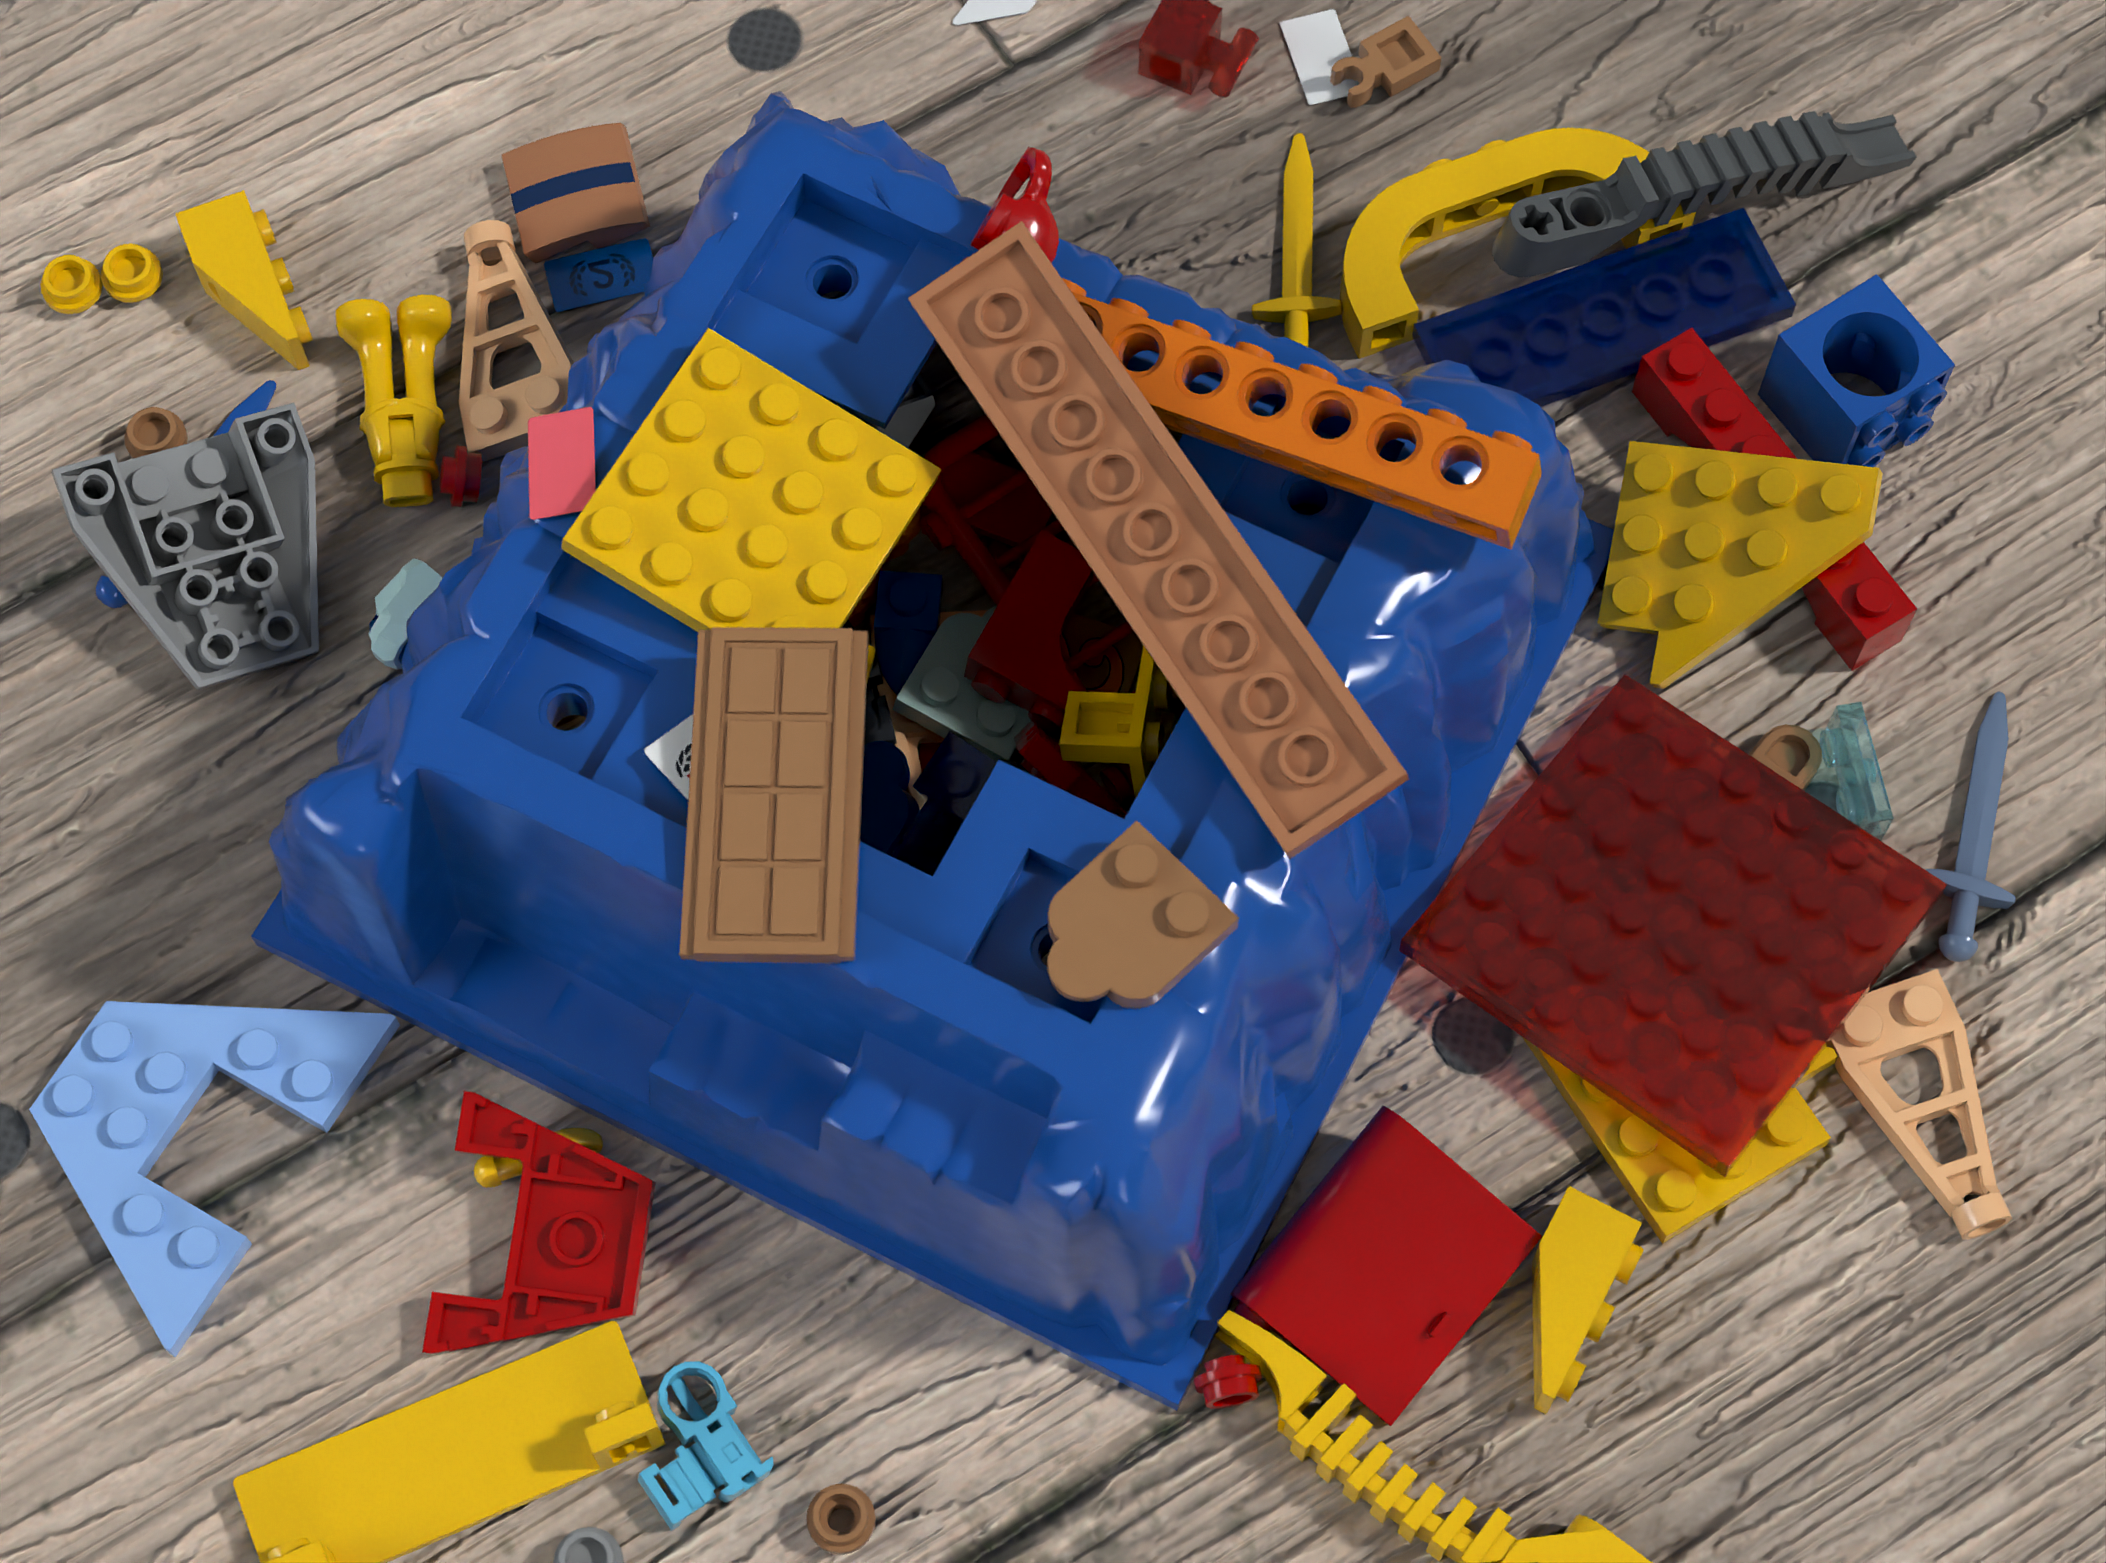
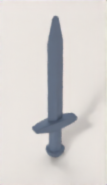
[1920,692,2016,962]

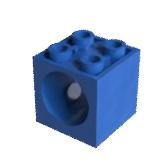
[1757,274,1955,467]

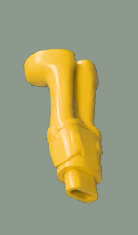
[335,294,452,507]

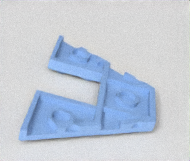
[29,1001,400,1357]

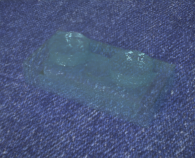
[1820,702,1894,846]

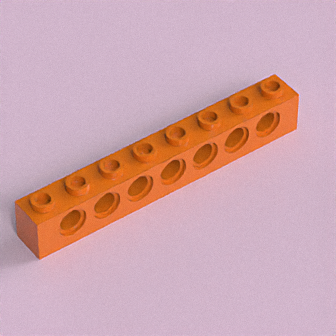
[1062,278,1542,550]

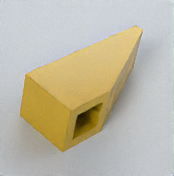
[175,190,313,370]
[1532,1186,1644,1414]

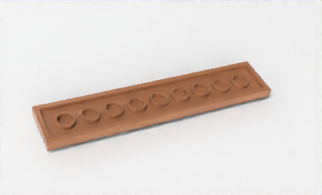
[908,221,1409,859]

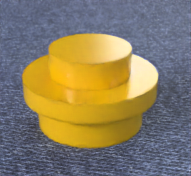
[101,243,163,303]
[40,255,103,314]

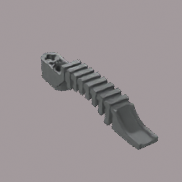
[1492,111,1917,278]

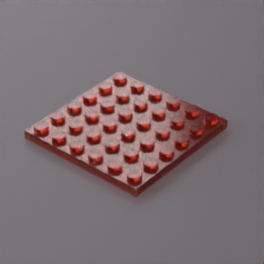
[1399,674,1947,1177]

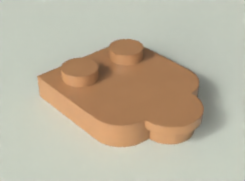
[1047,821,1239,1009]

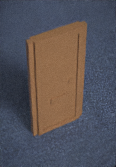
[679,627,868,963]

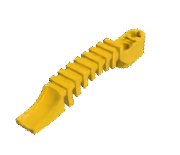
[1215,1310,1652,1563]

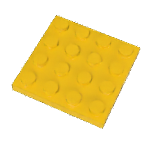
[561,328,942,632]

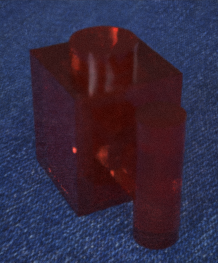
[1138,0,1259,98]

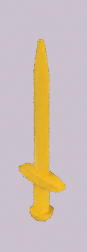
[1251,133,1342,347]

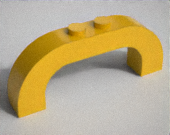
[1339,128,1696,359]

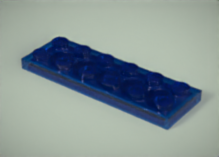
[1412,207,1796,407]

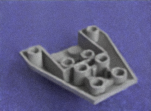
[51,402,319,690]

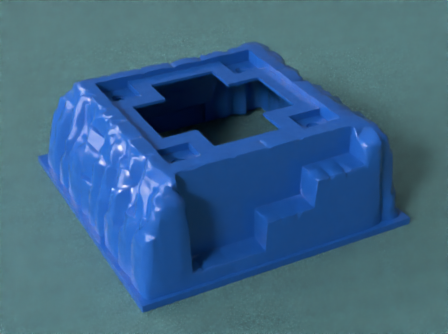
[251,91,1614,1411]

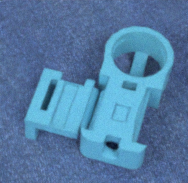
[638,1361,773,1531]

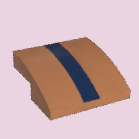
[501,122,650,263]

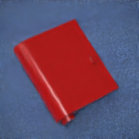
[1230,1106,1543,1426]

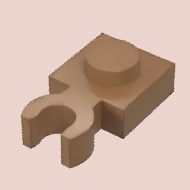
[1330,15,1442,108]

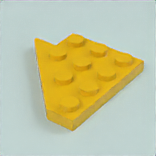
[1598,441,1883,689]
[1515,987,1838,1244]

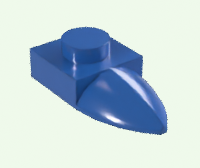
[874,571,943,696]

